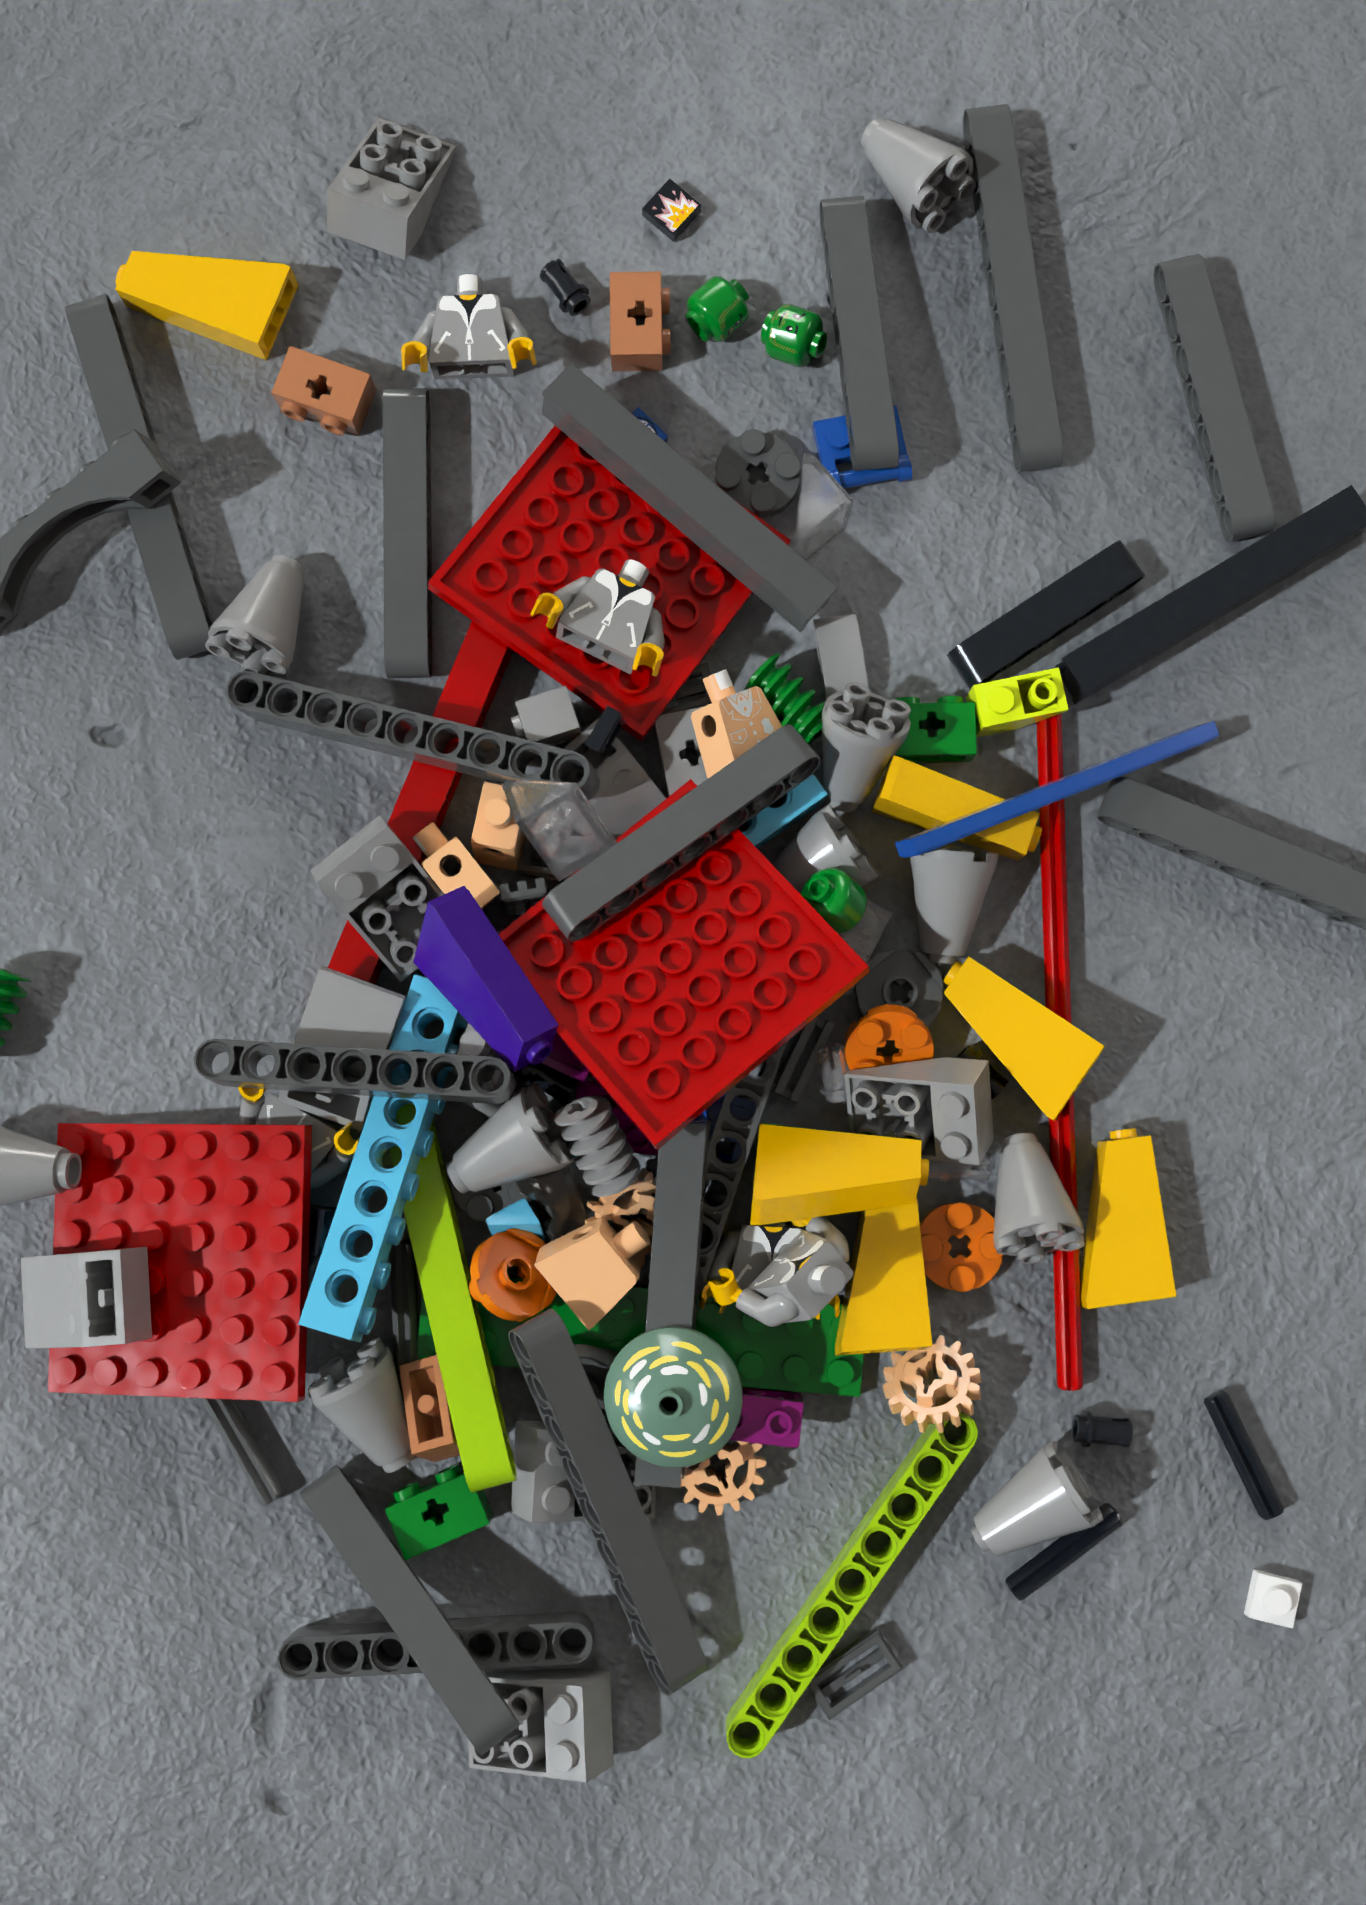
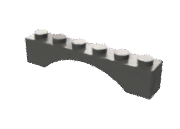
[0,429,182,629]

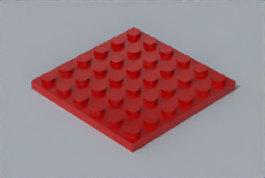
[428,426,791,741]
[498,779,869,1150]
[48,1123,312,1402]

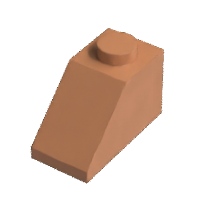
[399,1355,460,1462]

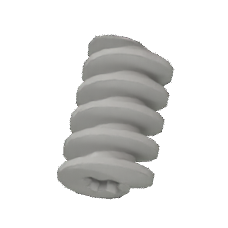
[553,1096,640,1197]

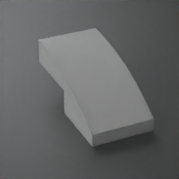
[813,613,869,702]

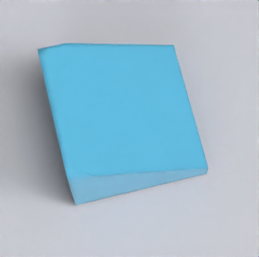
[486,1198,545,1241]

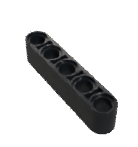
[947,540,1145,690]

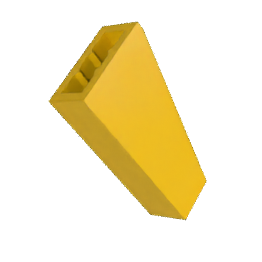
[115,251,299,361]
[871,755,1042,861]
[943,956,1105,1121]
[750,1124,929,1225]
[1080,1128,1177,1309]
[835,1197,933,1356]

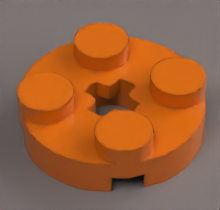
[844,1004,934,1070]
[920,1202,1003,1292]
[469,1228,557,1322]

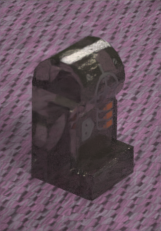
[515,1165,588,1241]

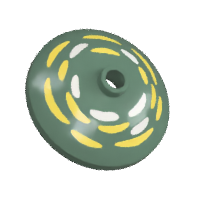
[604,1326,743,1468]

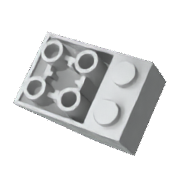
[326,118,456,260]
[535,718,666,854]
[310,815,444,982]
[278,966,406,1131]
[844,1057,994,1165]
[21,1247,152,1348]
[510,1421,657,1523]
[468,1668,614,1782]

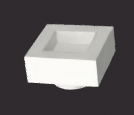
[1244,1569,1302,1629]

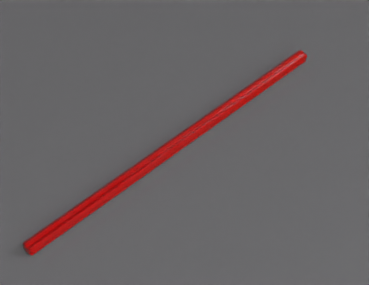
[1037,713,1083,1391]

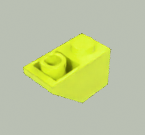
[966,667,1069,738]

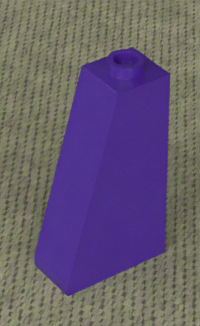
[413,886,558,1072]

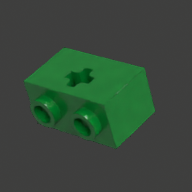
[895,696,977,763]
[385,1464,494,1560]

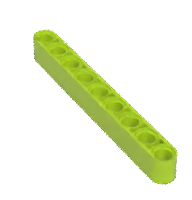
[389,1104,517,1493]
[725,1412,978,1758]

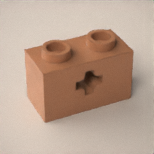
[610,271,671,372]
[271,346,377,436]

